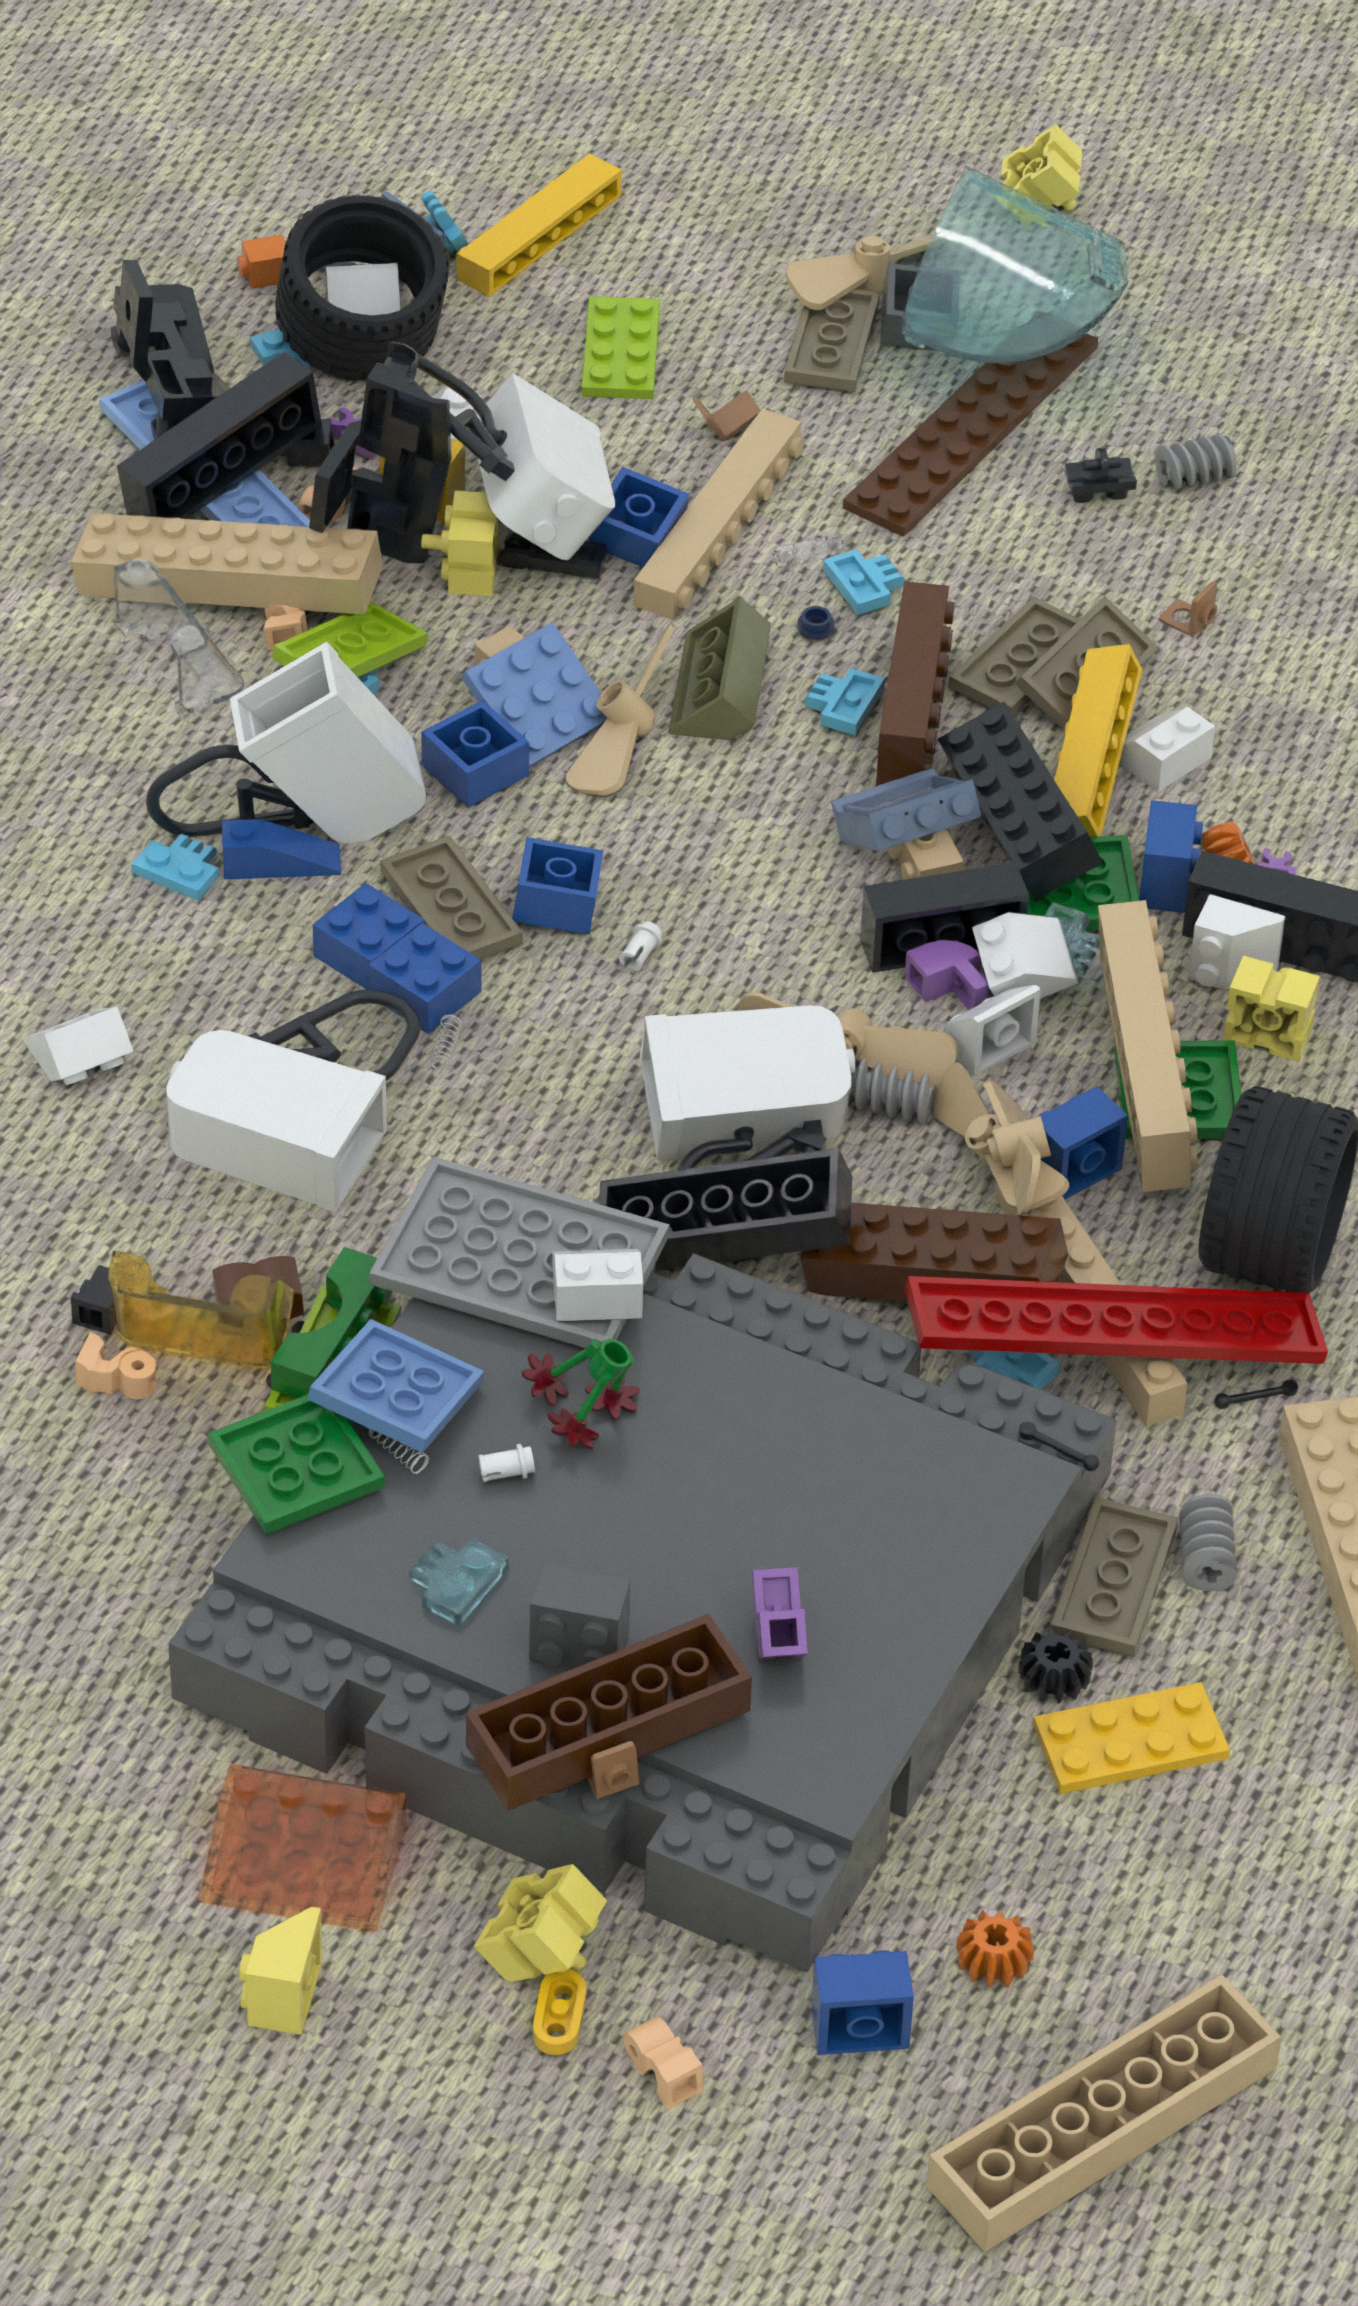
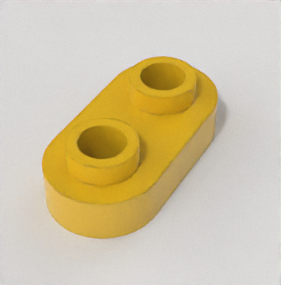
[533,1969,587,2055]

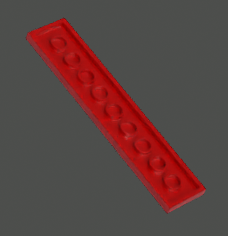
[905,1276,1328,1364]

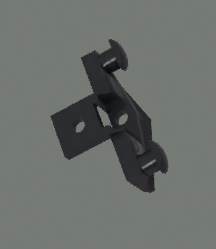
[111,260,230,439]
[309,341,452,563]

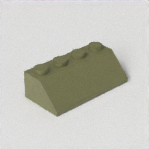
[668,597,771,740]

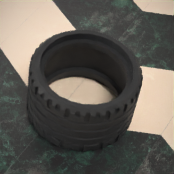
[275,195,449,381]
[1198,1086,1358,1293]

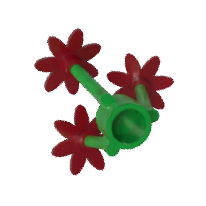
[522,1339,640,1449]

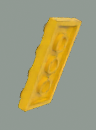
[1033,1682,1230,1794]

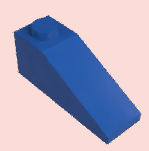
[222,819,341,880]

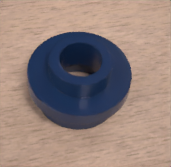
[797,606,835,640]

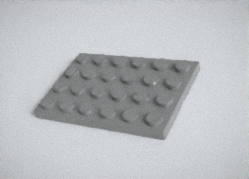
[369,1156,670,1348]

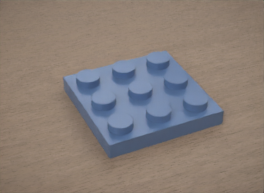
[461,622,607,768]
[308,1319,485,1453]

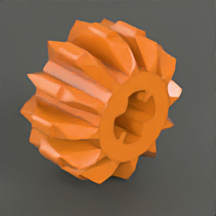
[1201,821,1255,864]
[956,1909,1034,1989]

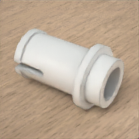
[619,921,662,971]
[478,1444,535,1483]

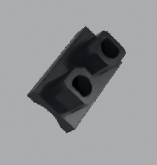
[1064,448,1137,503]

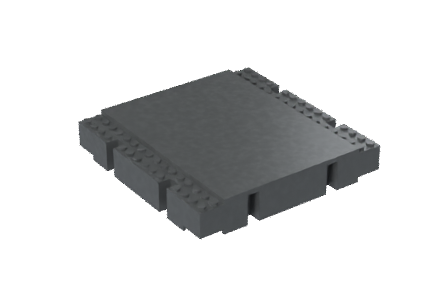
[168,1253,1116,1973]

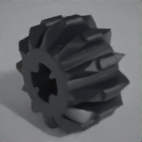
[1018,1627,1093,1704]

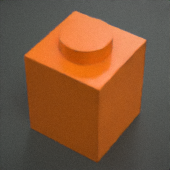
[237,234,286,289]

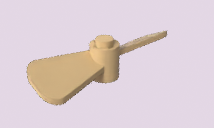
[786,232,957,310]
[566,623,675,796]
[739,992,958,1088]
[933,1063,1069,1210]
[983,1080,1051,1215]

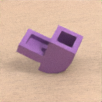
[905,940,990,1010]
[751,1567,808,1659]

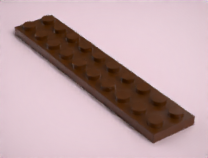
[843,312,1099,537]

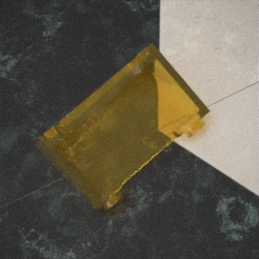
[109,1250,295,1369]

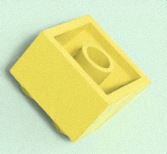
[239,1907,323,2035]

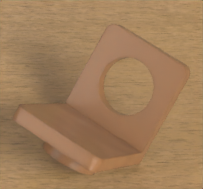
[692,391,761,441]
[1159,582,1217,637]
[586,1741,639,1799]

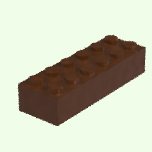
[876,581,955,793]
[800,1202,1068,1302]
[466,1614,752,1811]

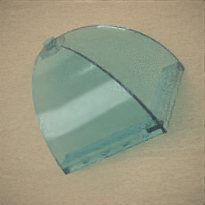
[901,166,1129,363]

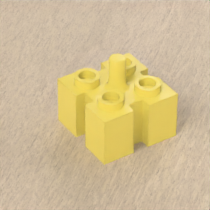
[998,124,1082,226]
[421,491,499,596]
[1223,955,1320,1062]
[474,1864,607,1982]

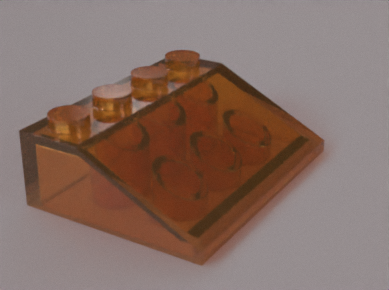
[199,1764,407,1933]

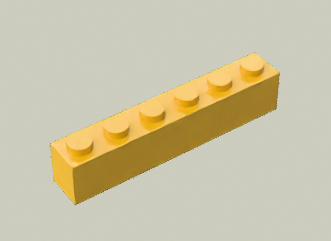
[456,153,622,296]
[1054,644,1143,837]

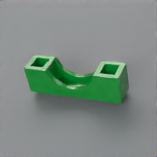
[270,1247,393,1398]

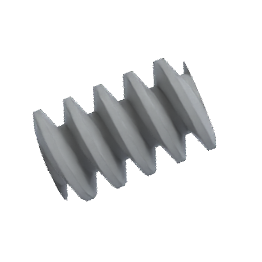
[1155,434,1236,490]
[848,1059,937,1125]
[1179,1494,1237,1591]

